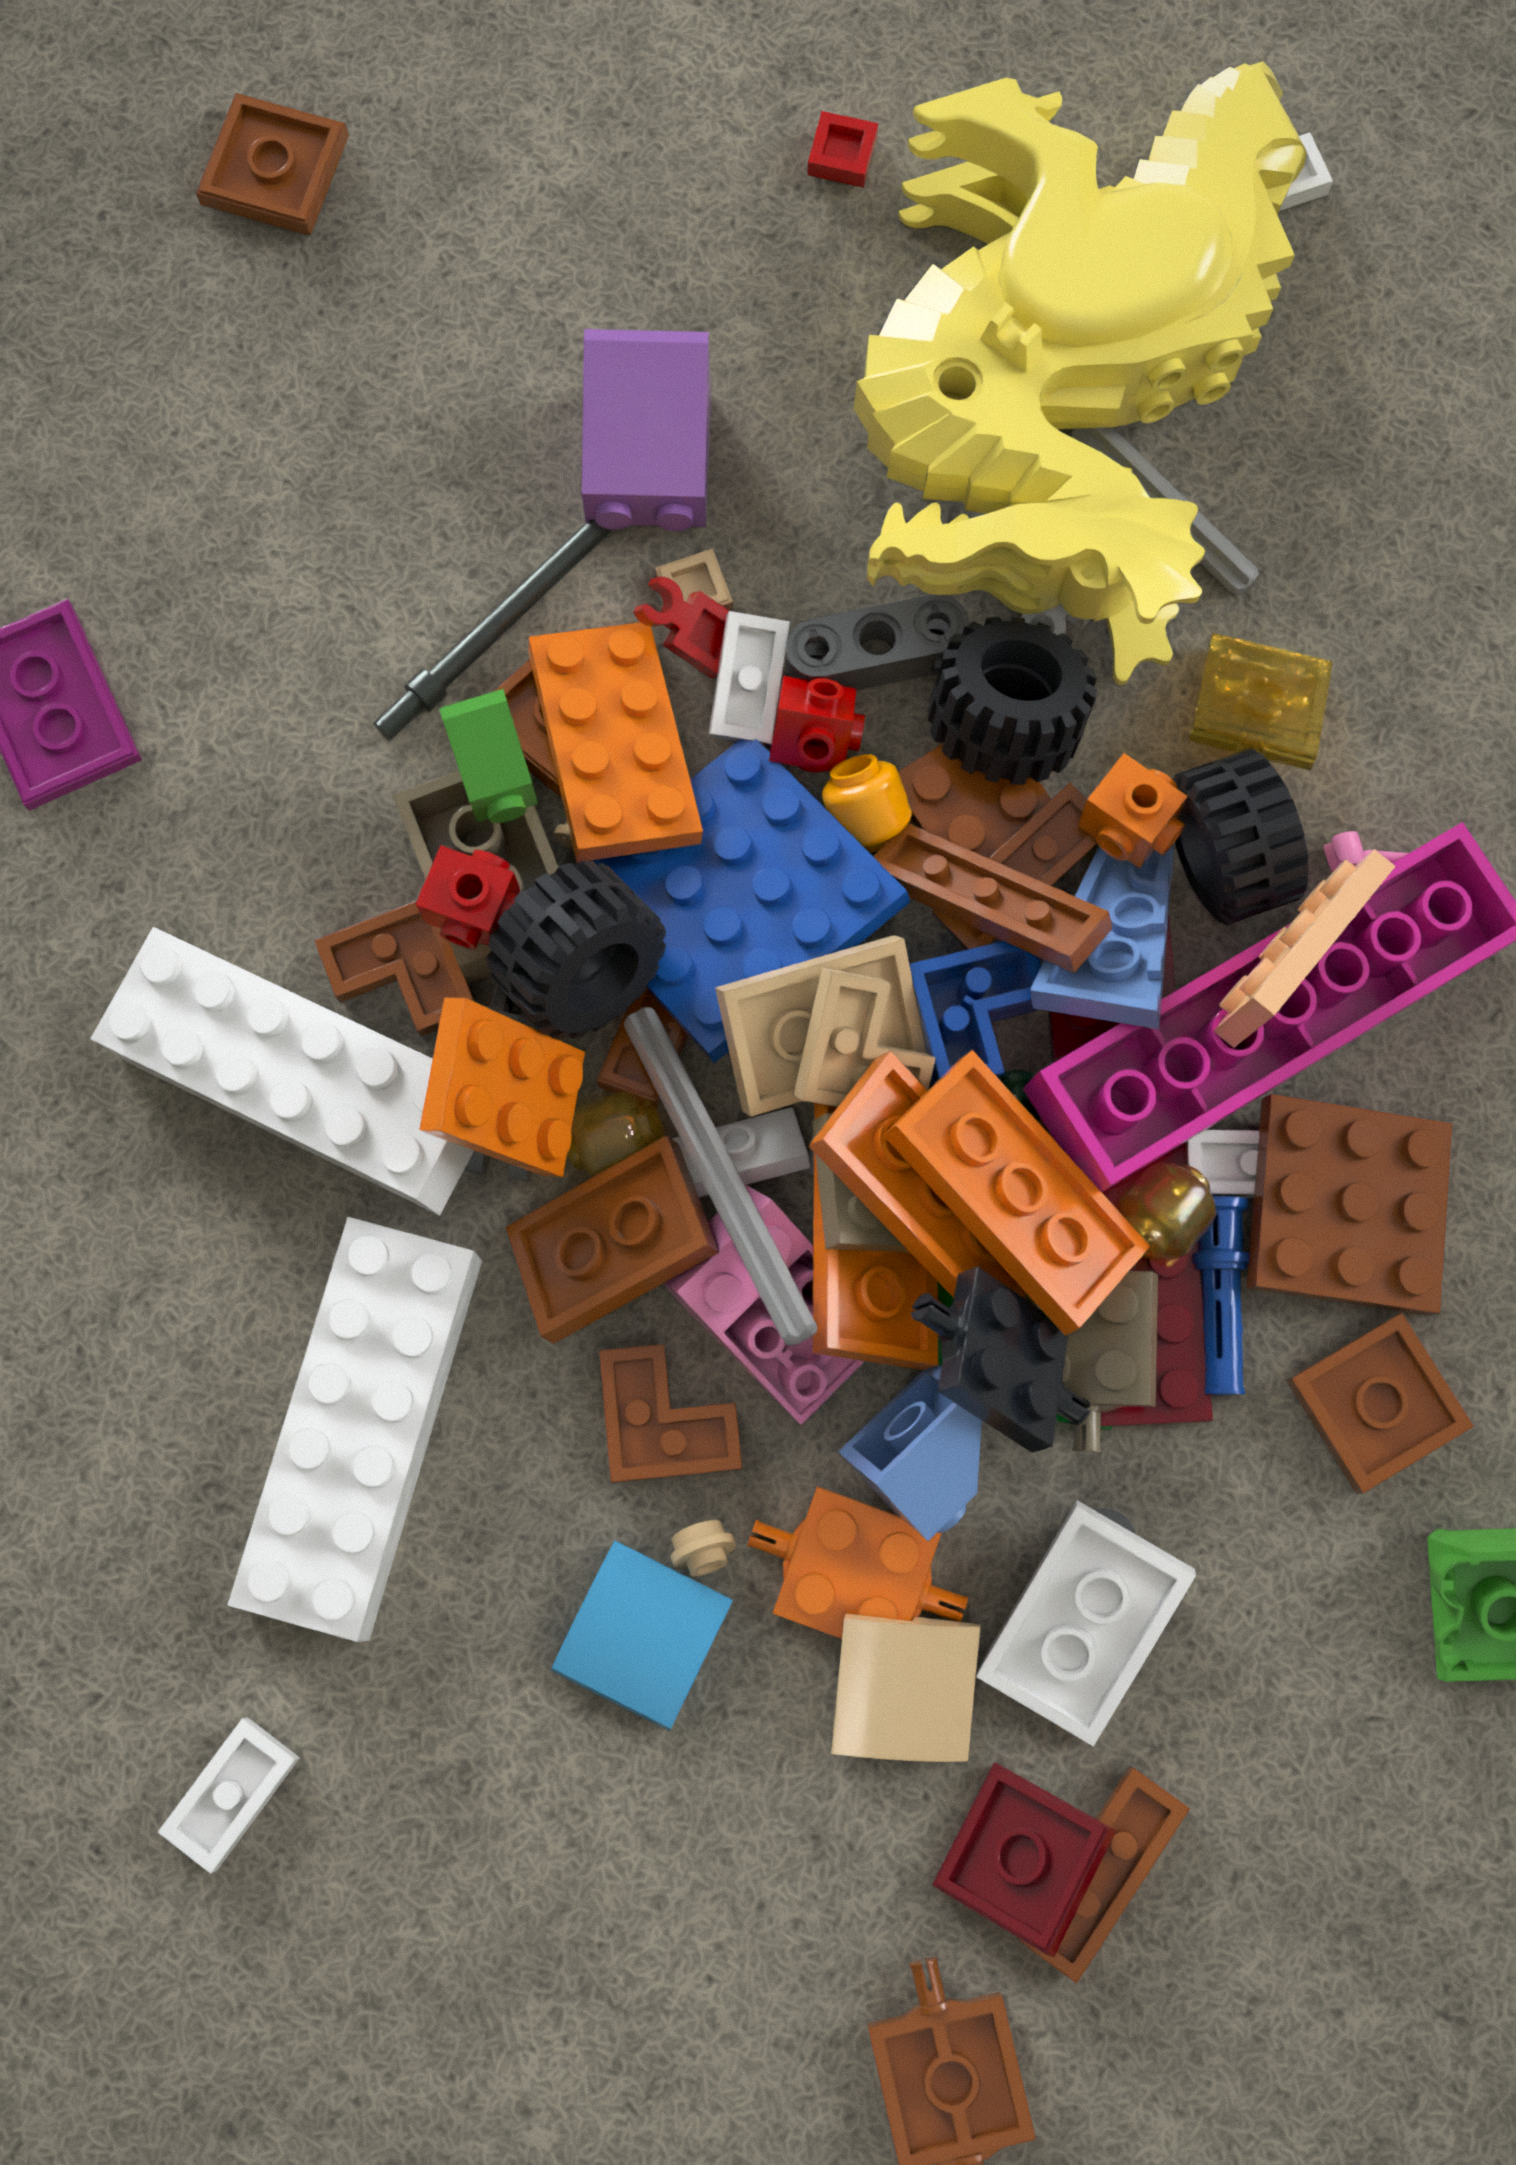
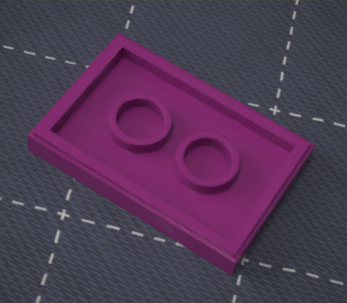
[0,598,142,811]

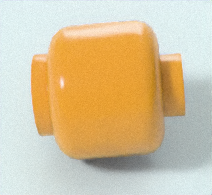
[822,754,912,853]

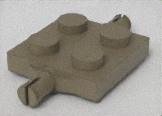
[1024,1271,1158,1452]

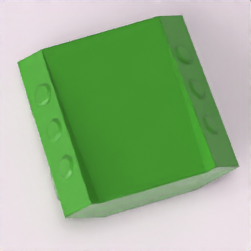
[1427,1528,1516,1682]

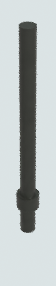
[373,519,613,741]

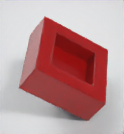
[807,111,879,188]

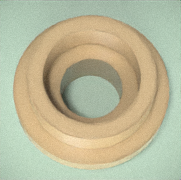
[670,1520,736,1576]

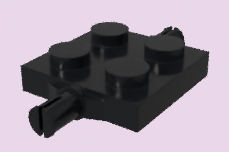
[911,1266,1091,1453]

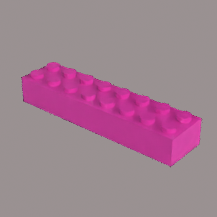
[1023,822,1516,1193]

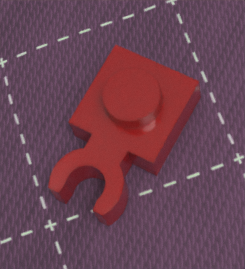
[633,576,729,678]

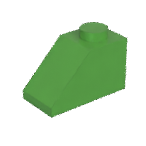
[439,689,538,823]

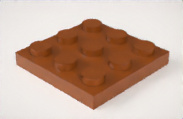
[1246,1094,1453,1315]

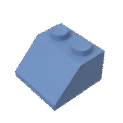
[838,1365,982,1541]

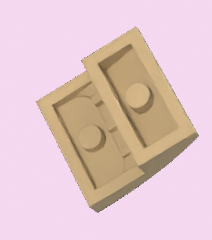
[831,1614,981,1762]

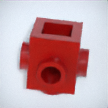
[769,676,865,773]
[415,845,521,950]

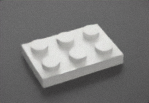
[976,1500,1196,1747]

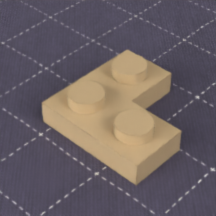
[793,967,936,1107]

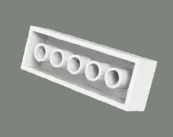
[90,927,474,1216]
[228,1217,482,1642]

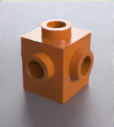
[1078,753,1187,868]

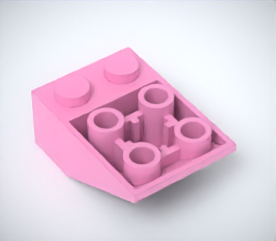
[663,1185,865,1425]

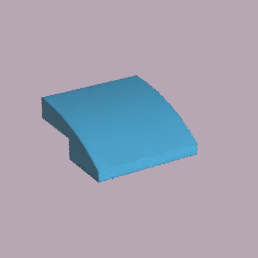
[551,1540,733,1732]

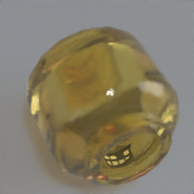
[568,1091,665,1177]
[1117,1163,1217,1260]

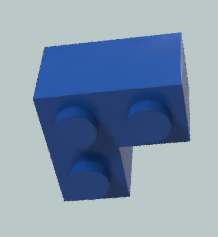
[909,941,1041,1089]

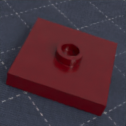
[932,1762,1117,1957]

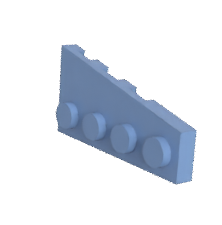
[1030,844,1174,1029]

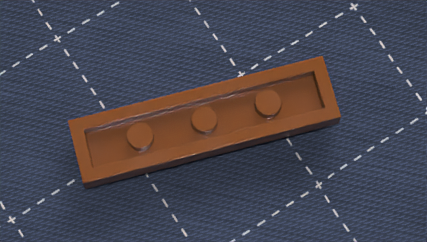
[873,823,1112,973]

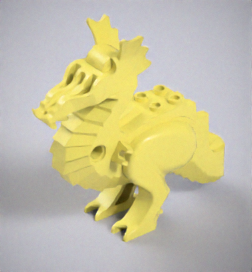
[853,61,1307,686]

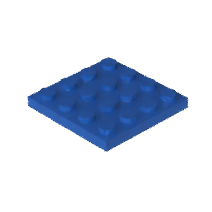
[590,739,910,1063]

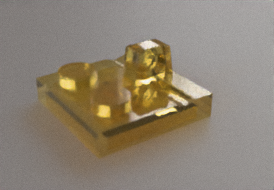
[1188,632,1333,771]

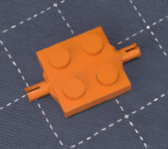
[747,1486,968,1639]

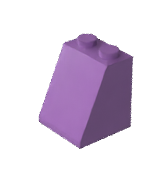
[582,329,711,531]

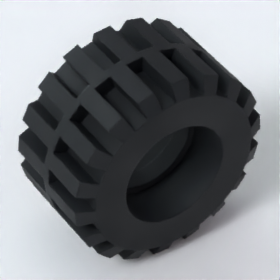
[928,617,1097,785]
[1172,749,1309,925]
[486,861,666,1039]

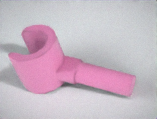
[1323,831,1409,872]

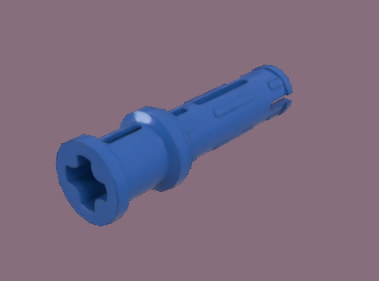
[1190,1196,1250,1395]

